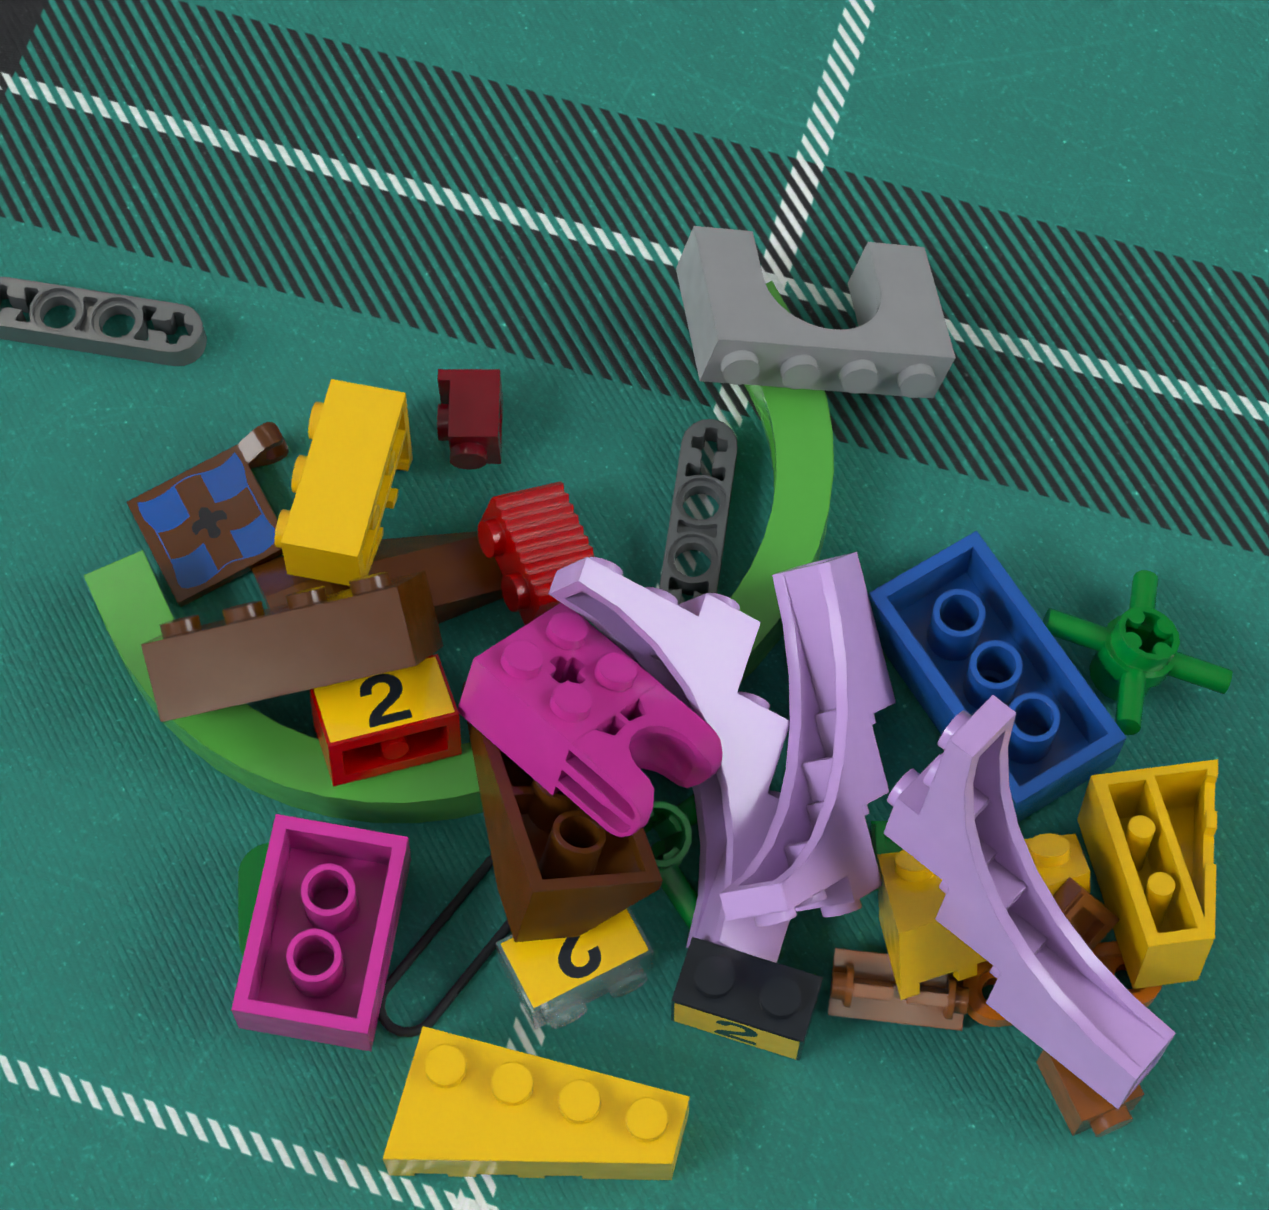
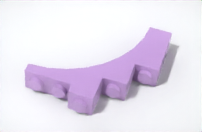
[719,552,896,927]
[548,557,790,963]
[883,695,1176,1109]

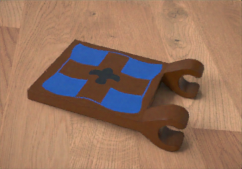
[127,422,289,607]

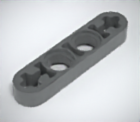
[0,277,207,366]
[659,419,737,604]

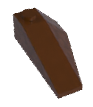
[251,531,503,624]
[461,682,663,942]

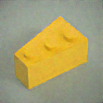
[274,379,413,586]
[1077,759,1218,989]
[877,833,1090,1000]

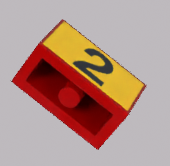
[309,654,462,787]

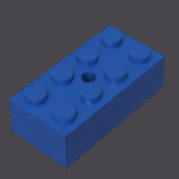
[868,531,1127,822]

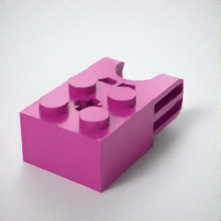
[458,603,723,837]

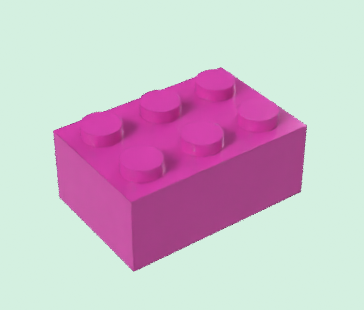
[231,814,411,1052]

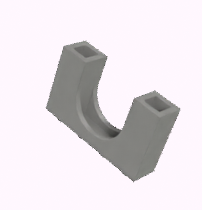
[676,226,956,398]

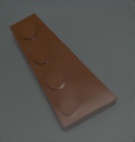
[141,570,444,722]

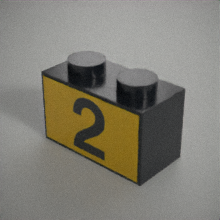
[671,937,823,1061]

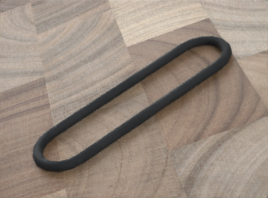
[378,855,511,1037]

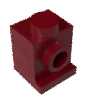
[437,369,503,470]

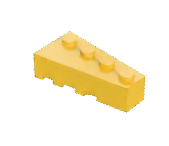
[383,1026,690,1180]

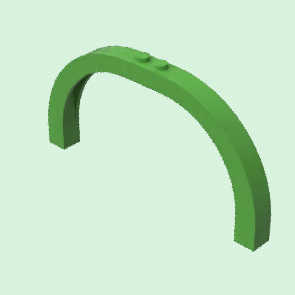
[83,281,834,823]

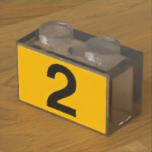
[496,907,654,1030]

